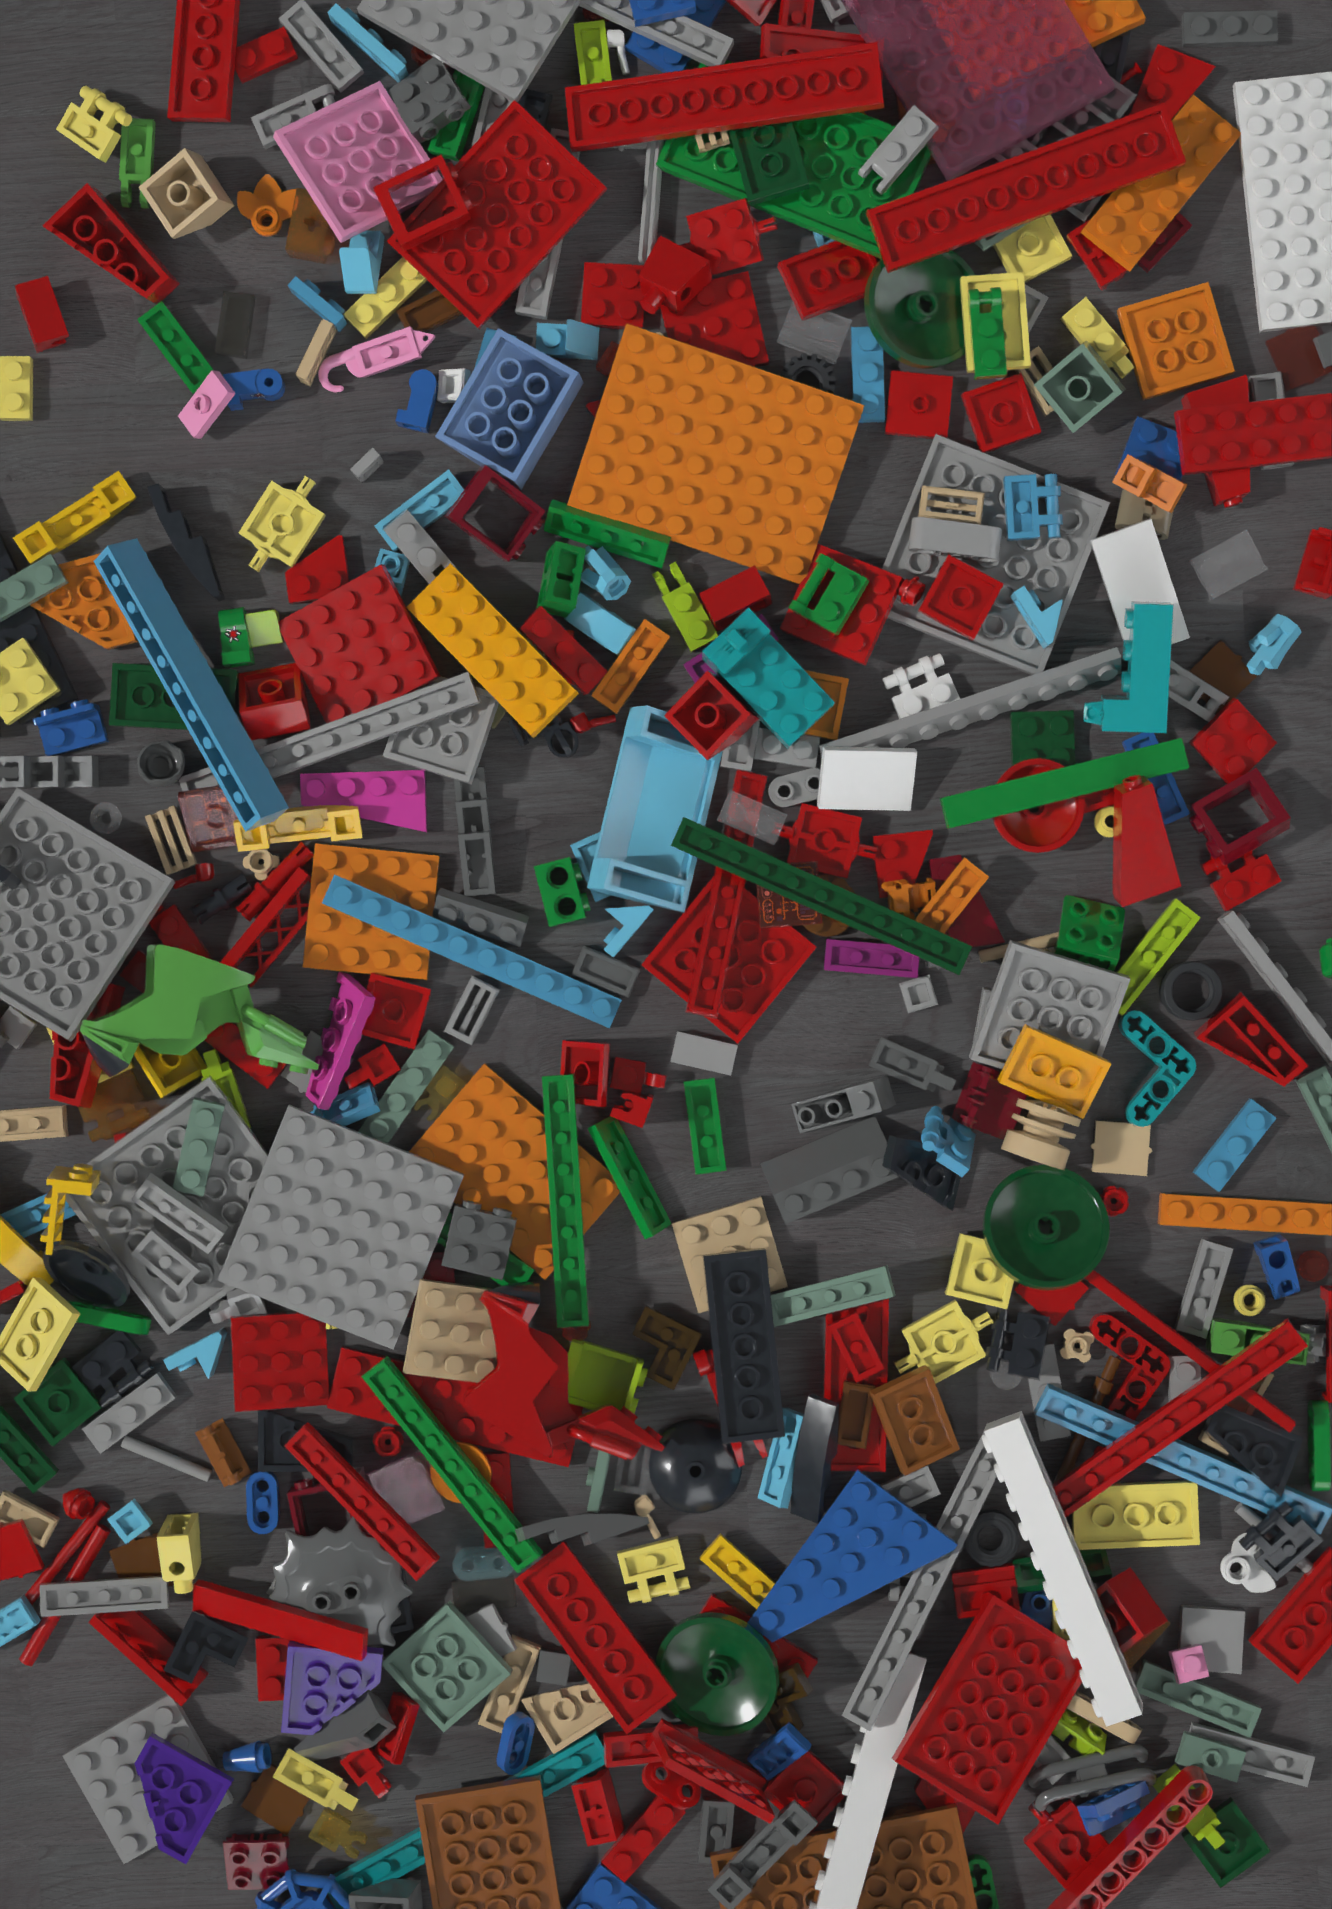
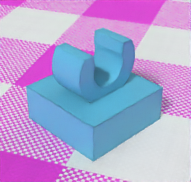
[107,1498,153,1544]

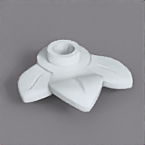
[1220,1533,1276,1593]

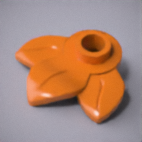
[237,174,300,237]

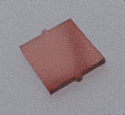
[1265,326,1332,391]

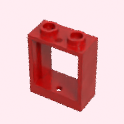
[373,154,473,252]

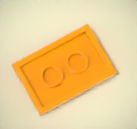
[997,1024,1111,1119]

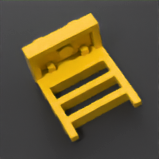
[40,1164,101,1255]

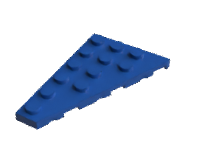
[747,1469,958,1642]

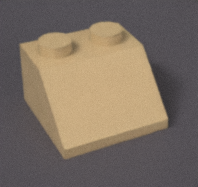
[139,148,235,239]

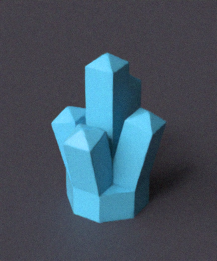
[581,545,631,601]
[1247,614,1301,675]

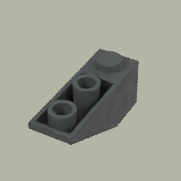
[791,1075,896,1134]
[294,1690,396,1762]

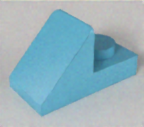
[339,231,385,294]
[536,319,600,360]
[1010,586,1063,649]
[603,906,654,958]
[163,1328,227,1379]

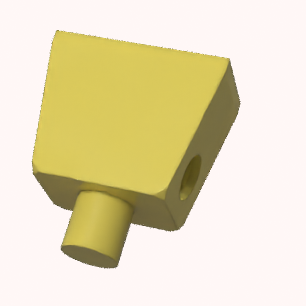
[157,1513,201,1594]

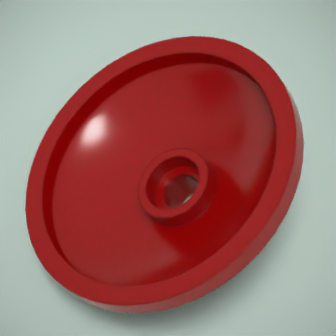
[992,758,1084,853]

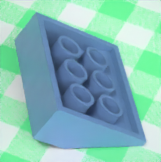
[435,328,584,490]

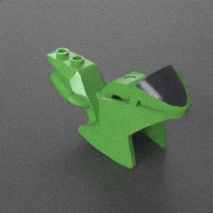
[80,944,319,1077]

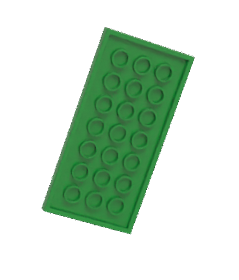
[656,60,936,259]

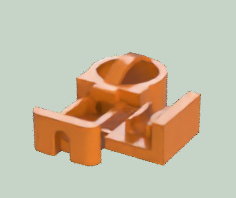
[881,878,936,920]

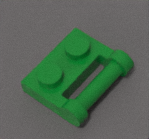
[788,553,870,636]

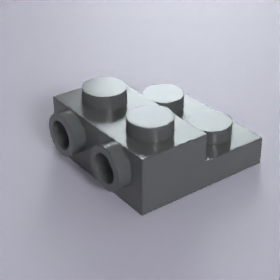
[387,57,471,144]
[441,1200,518,1280]

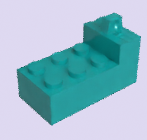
[1083,601,1174,733]
[702,607,835,749]

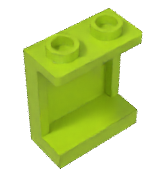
[568,1337,648,1414]

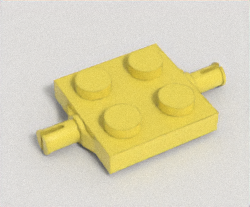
[239,476,326,572]
[894,1300,993,1384]

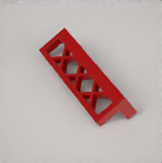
[220,867,312,988]
[88,1610,209,1707]

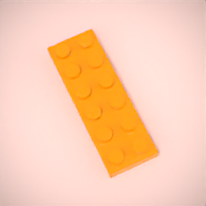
[406,563,579,738]

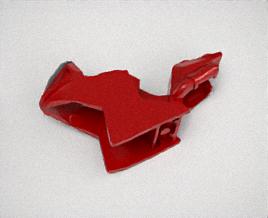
[463,1282,665,1460]

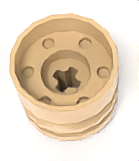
[1001,1098,1081,1170]

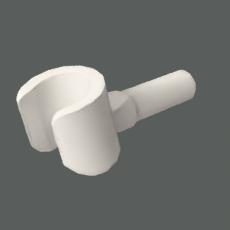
[607,30,630,75]

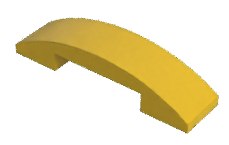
[13,471,137,565]
[233,805,363,852]
[0,1215,54,1286]

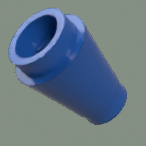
[223,1740,272,1773]

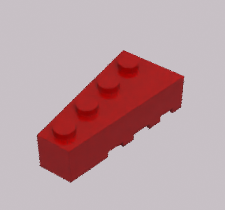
[43,183,180,304]
[49,984,125,1108]

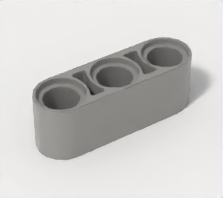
[908,517,1003,562]

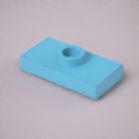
[0,1594,41,1647]

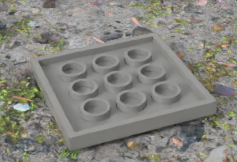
[969,940,1130,1069]
[62,1694,234,1864]

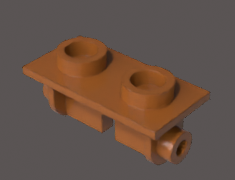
[195,1418,252,1487]

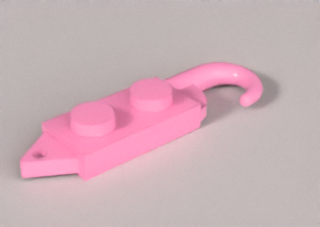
[318,326,435,393]

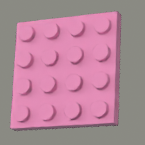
[273,81,442,243]

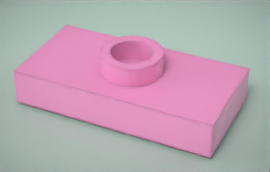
[178,370,236,439]

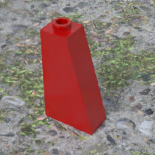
[1181,375,1250,508]
[1112,775,1181,907]

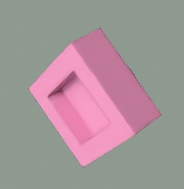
[1168,1644,1209,1684]

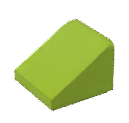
[245,610,283,648]

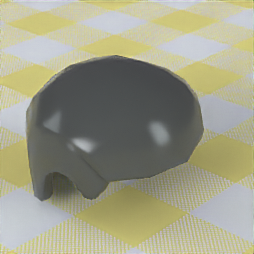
[137,740,185,787]

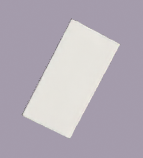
[1090,518,1190,644]

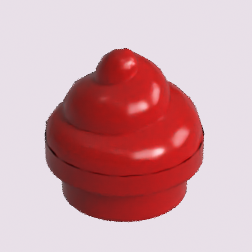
[62,1487,95,1520]

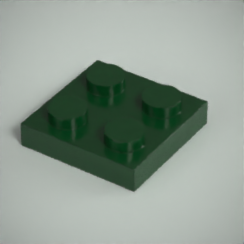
[1010,710,1075,767]
[13,1358,102,1447]
[1181,1797,1271,1888]

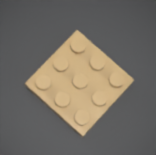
[672,1196,788,1313]
[403,1279,497,1383]

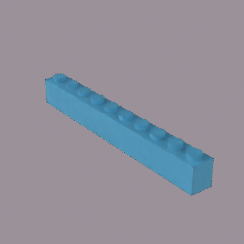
[93,538,289,832]

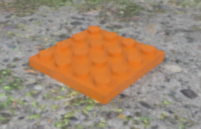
[303,843,440,980]

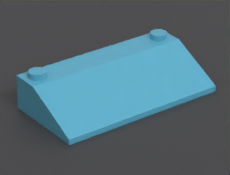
[587,705,723,912]

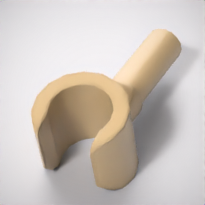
[634,1494,661,1539]

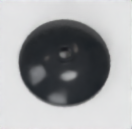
[43,1240,130,1309]
[649,1419,742,1513]

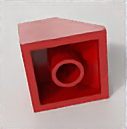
[239,663,310,740]
[664,670,759,760]
[1096,1567,1168,1654]

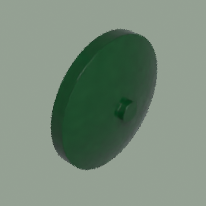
[864,250,975,369]
[983,1165,1110,1290]
[655,1612,779,1736]

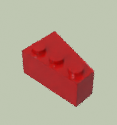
[1194,992,1308,1087]

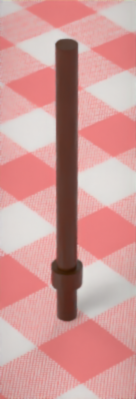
[1052,1355,1121,1485]

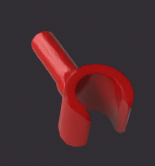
[570,712,616,734]
[173,863,215,890]

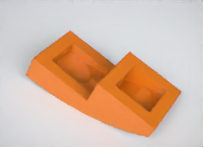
[1112,454,1188,513]

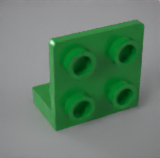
[1051,895,1125,971]

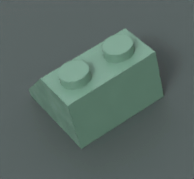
[1034,341,1126,433]

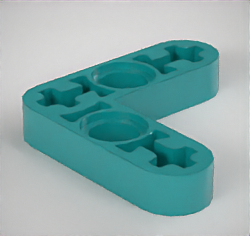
[1118,1010,1196,1127]

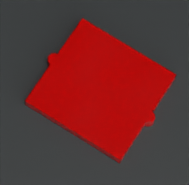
[1014,1281,1089,1326]
[0,1519,45,1581]

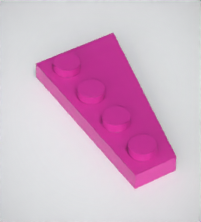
[300,770,427,832]
[306,972,376,1111]

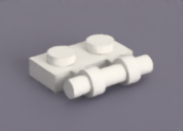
[883,653,960,719]

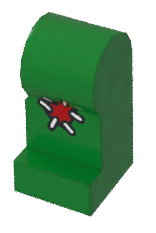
[218,607,256,669]

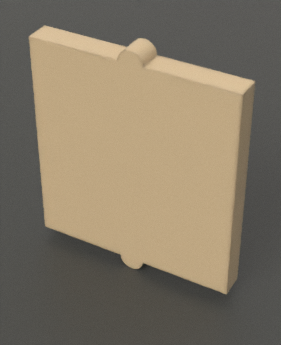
[1090,1120,1152,1176]

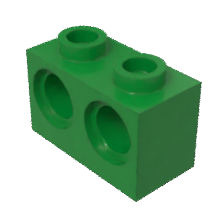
[537,541,586,618]
[534,857,591,927]

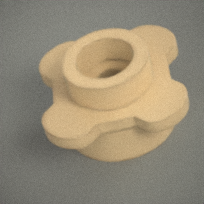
[243,849,280,881]
[1060,1328,1094,1363]

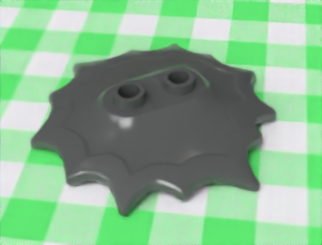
[267,1516,413,1647]

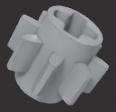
[1298,1324,1326,1363]

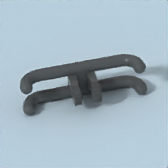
[1028,1744,1157,1811]

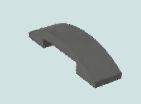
[707,1799,818,1909]

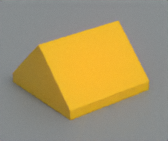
[134,1043,207,1098]

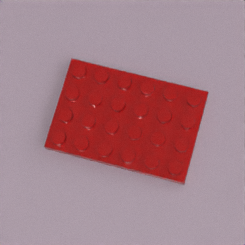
[387,100,607,330]
[892,1593,1082,1825]

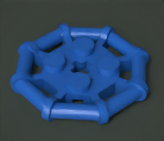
[255,1869,350,1909]

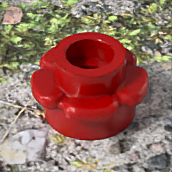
[898,576,926,607]
[1100,1185,1129,1216]
[373,1426,404,1457]

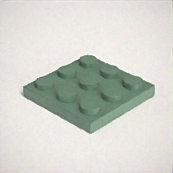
[382,1600,513,1733]

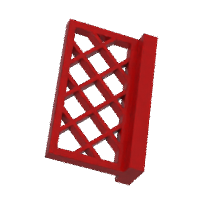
[645,1718,775,1824]

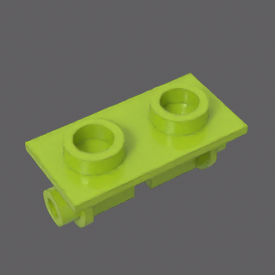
[1052,1708,1107,1755]

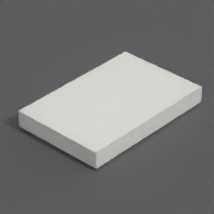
[817,746,917,811]

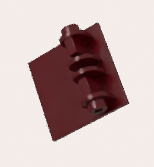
[951,1062,1027,1140]
[223,1833,290,1890]

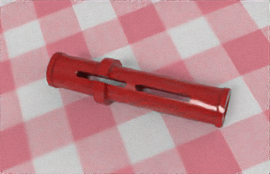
[236,842,314,922]

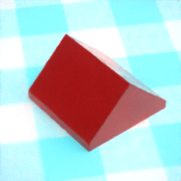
[560,1040,611,1107]

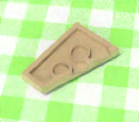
[521,1682,613,1754]

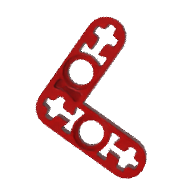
[1089,1313,1170,1420]

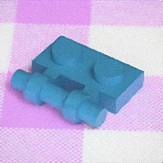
[1003,474,1063,541]
[921,1106,976,1177]

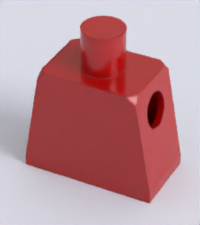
[639,236,712,314]

